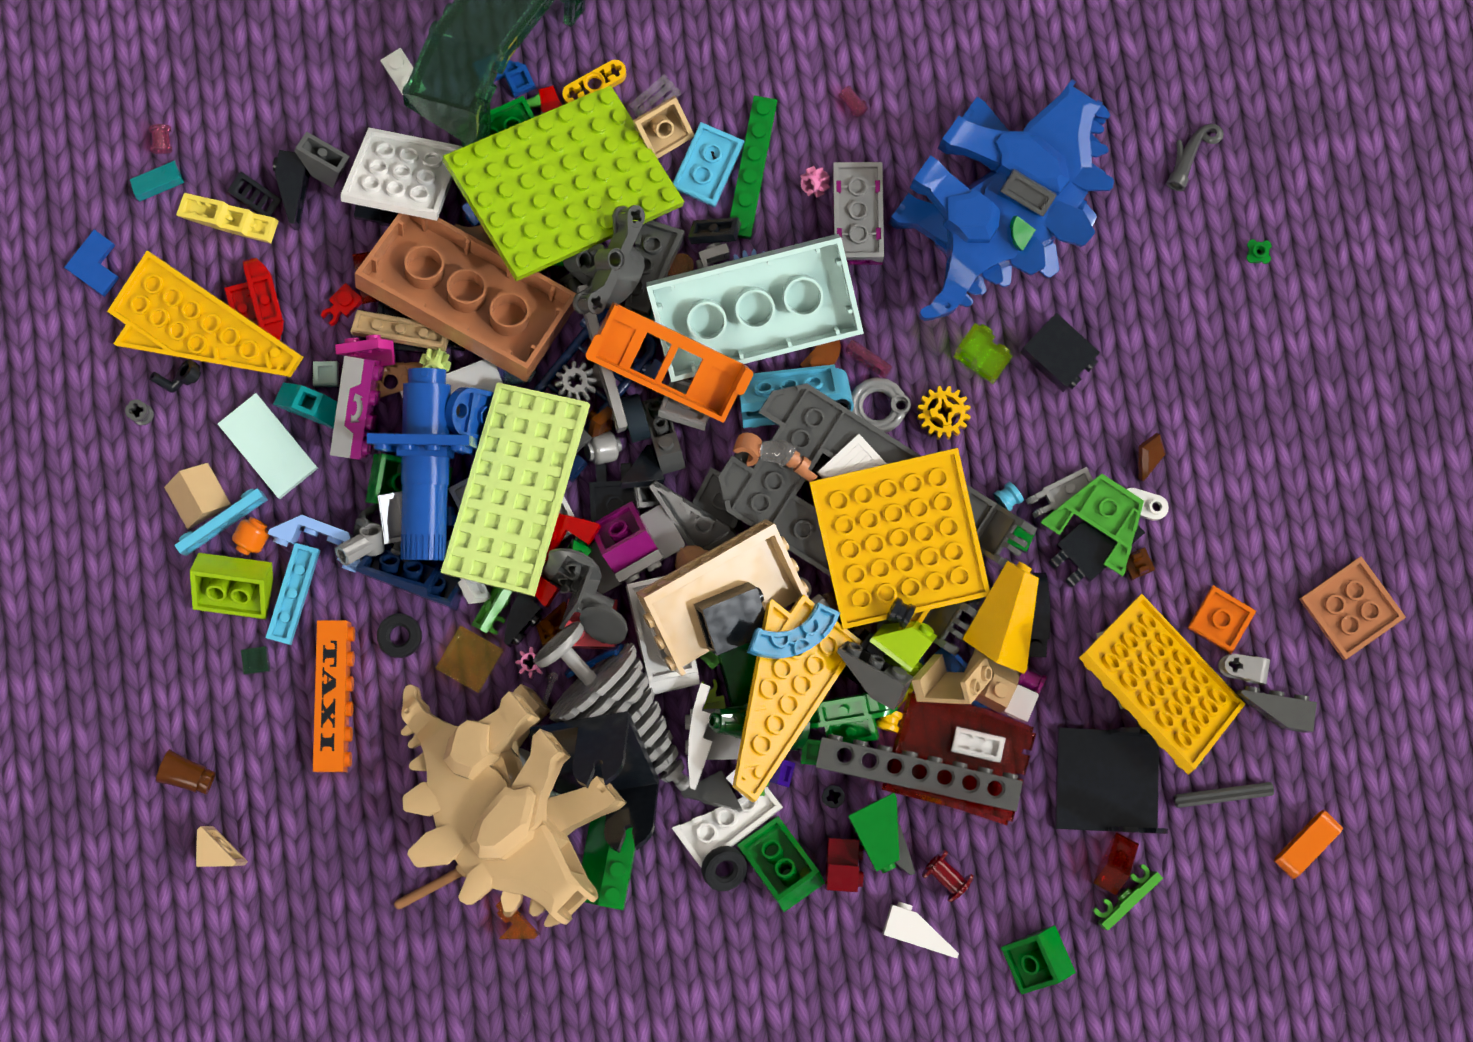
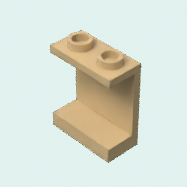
[911,654,992,705]

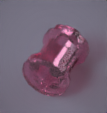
[149,124,172,154]

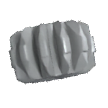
[555,361,597,401]

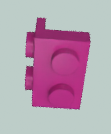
[335,335,395,366]

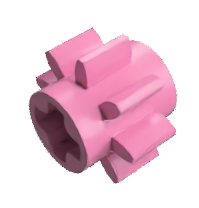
[800,166,830,198]
[515,647,543,679]

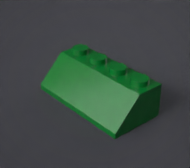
[582,815,636,910]

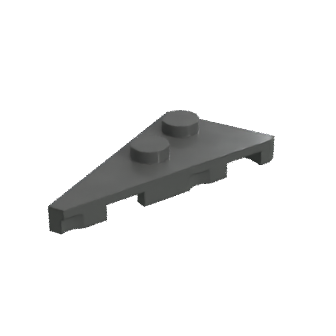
[649,481,737,551]

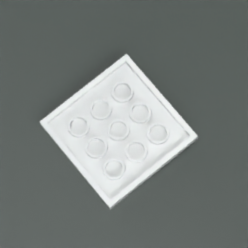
[341,128,462,221]

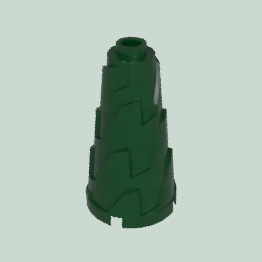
[709,704,810,750]

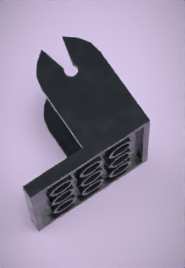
[529,711,659,853]
[1055,727,1168,834]

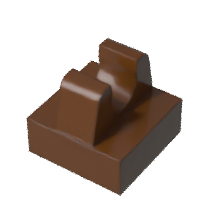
[1126,547,1155,581]

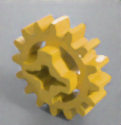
[917,386,971,440]

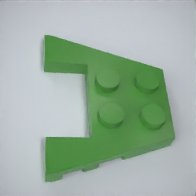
[1040,474,1144,576]

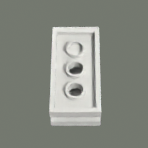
[626,576,700,694]

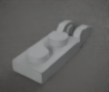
[1025,467,1093,518]

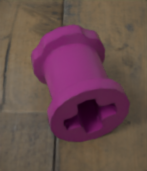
[1018,666,1047,694]

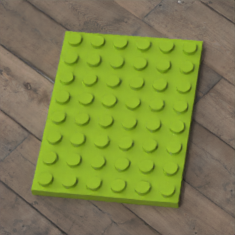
[442,86,685,282]

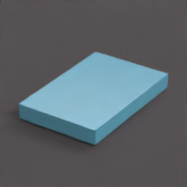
[673,122,745,208]

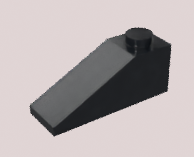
[273,150,310,231]

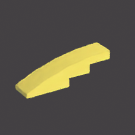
[176,193,279,244]

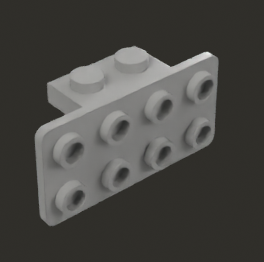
[588,505,685,594]

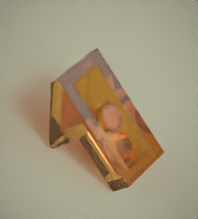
[496,901,540,939]

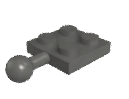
[692,452,749,529]

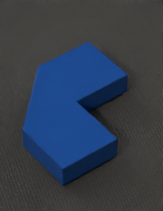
[472,54,536,98]

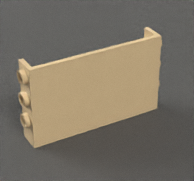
[636,519,809,676]

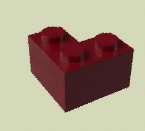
[825,838,864,892]

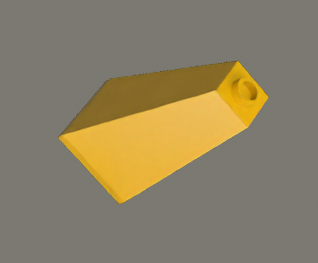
[962,561,1039,674]

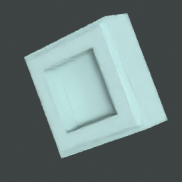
[313,361,339,387]

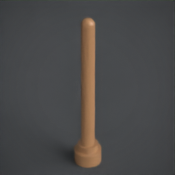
[394,869,462,909]

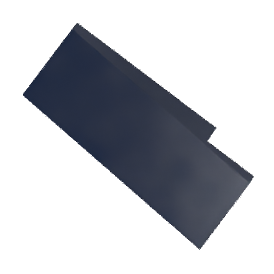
[356,543,463,611]

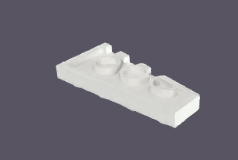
[672,787,783,868]

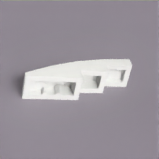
[688,683,713,790]

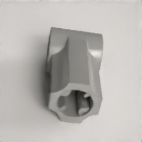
[335,523,385,566]

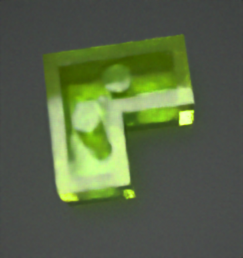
[954,323,1013,385]

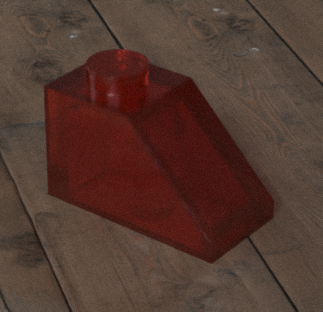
[1093,832,1139,895]

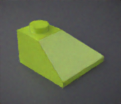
[870,621,937,672]

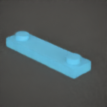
[174,488,268,556]
[266,543,321,645]

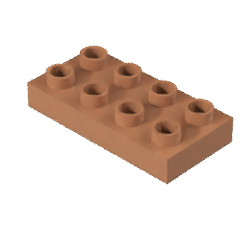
[355,213,577,382]

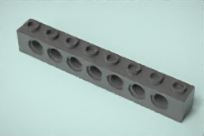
[816,734,1023,812]

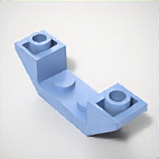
[268,515,362,573]

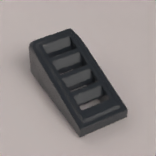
[227,172,282,217]

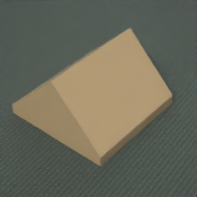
[633,96,694,159]
[164,463,232,530]
[196,826,248,867]

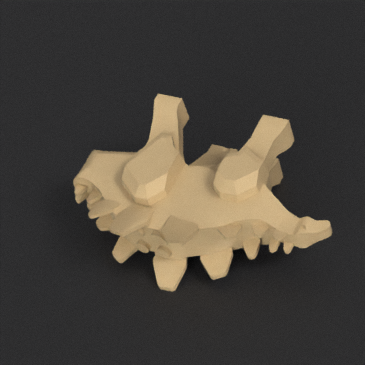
[401,684,626,927]

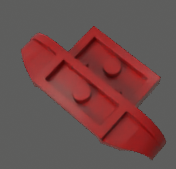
[224,257,284,340]

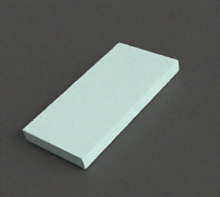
[218,393,318,499]

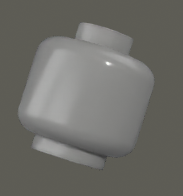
[583,431,622,465]

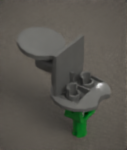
[542,537,628,645]

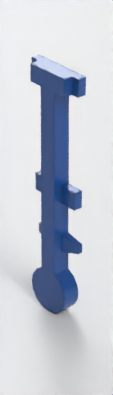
[564,643,625,678]

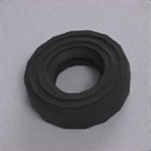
[377,613,422,658]
[701,846,747,891]

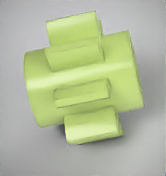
[419,348,451,372]

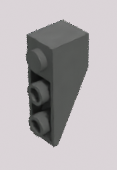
[642,395,686,474]
[837,641,913,710]
[1236,686,1317,733]

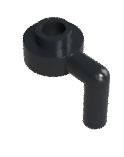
[149,359,201,393]

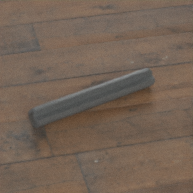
[1174,782,1274,808]

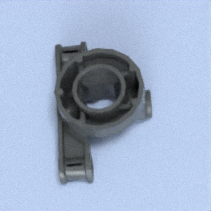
[563,205,645,314]

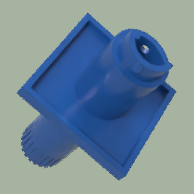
[367,368,480,560]

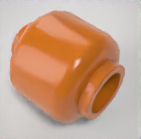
[232,517,269,555]

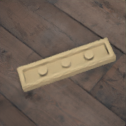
[350,310,449,352]

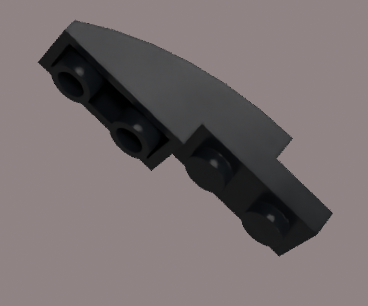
[504,575,548,648]

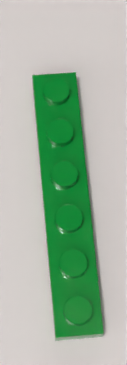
[730,95,777,240]

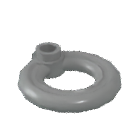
[852,377,911,433]

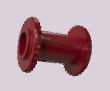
[922,850,973,902]

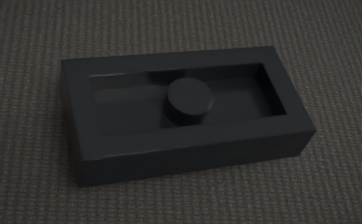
[688,217,741,244]

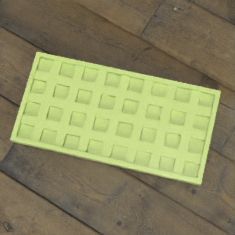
[441,382,590,597]

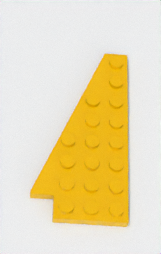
[107,251,304,377]
[732,594,861,803]

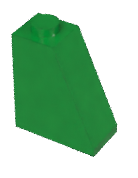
[848,793,900,874]

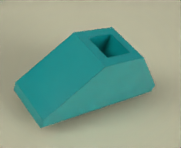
[273,382,337,429]

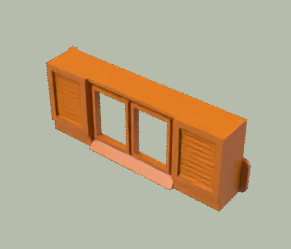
[585,302,753,423]

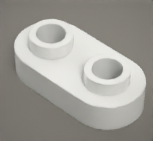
[1127,488,1169,521]

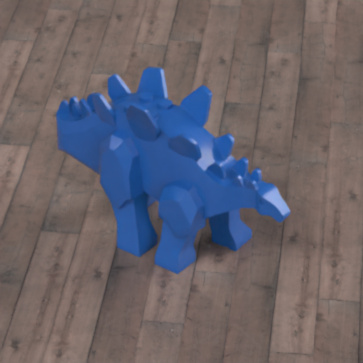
[888,79,1114,321]

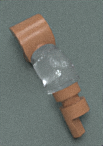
[732,432,818,482]

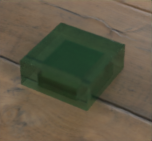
[241,646,271,675]

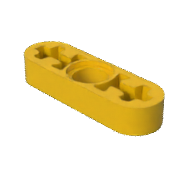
[562,60,626,104]

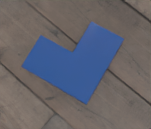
[64,230,119,297]

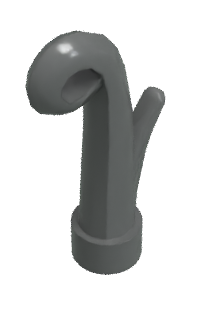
[1166,124,1224,192]

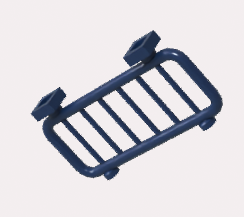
[533,308,662,483]

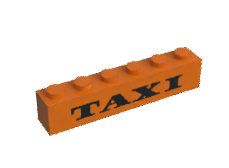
[313,620,355,772]

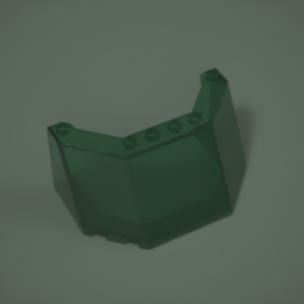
[402,0,585,145]

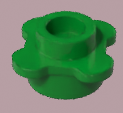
[1246,239,1272,264]

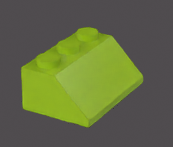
[190,553,273,619]

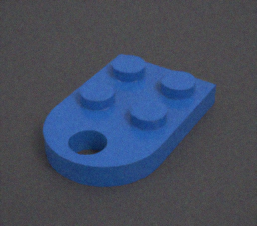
[445,387,494,440]

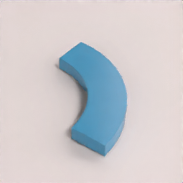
[747,602,840,659]

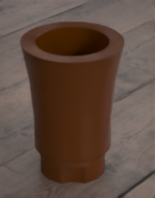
[156,749,216,794]

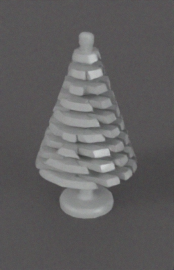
[533,621,690,791]

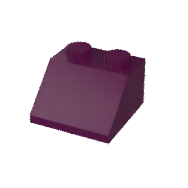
[594,501,658,574]

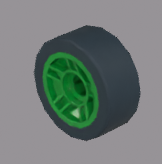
[620,393,651,443]

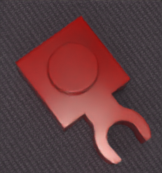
[321,282,364,326]

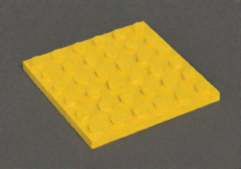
[809,448,990,629]
[1079,594,1245,775]

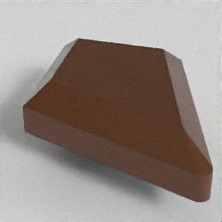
[587,406,614,437]
[1139,433,1166,481]
[536,601,567,646]

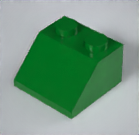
[1001,925,1076,995]

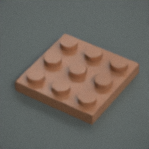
[1299,556,1406,660]

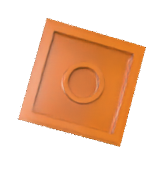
[1187,585,1256,654]

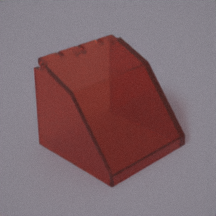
[881,692,1036,825]

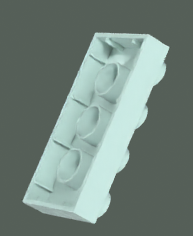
[646,234,864,382]

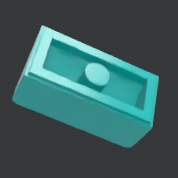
[130,161,184,202]

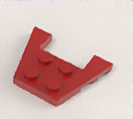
[535,513,602,608]

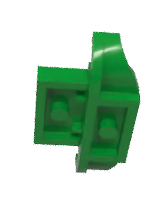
[809,692,898,744]

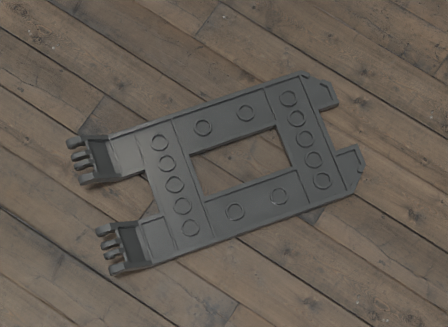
[718,383,1037,656]

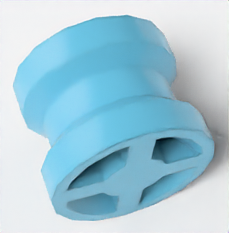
[993,482,1024,511]

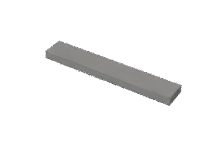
[577,284,628,433]

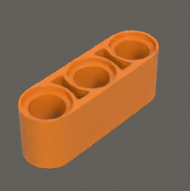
[1274,809,1343,879]

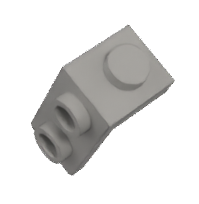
[696,243,729,269]

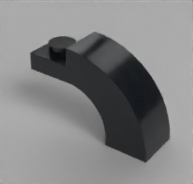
[1029,572,1050,657]

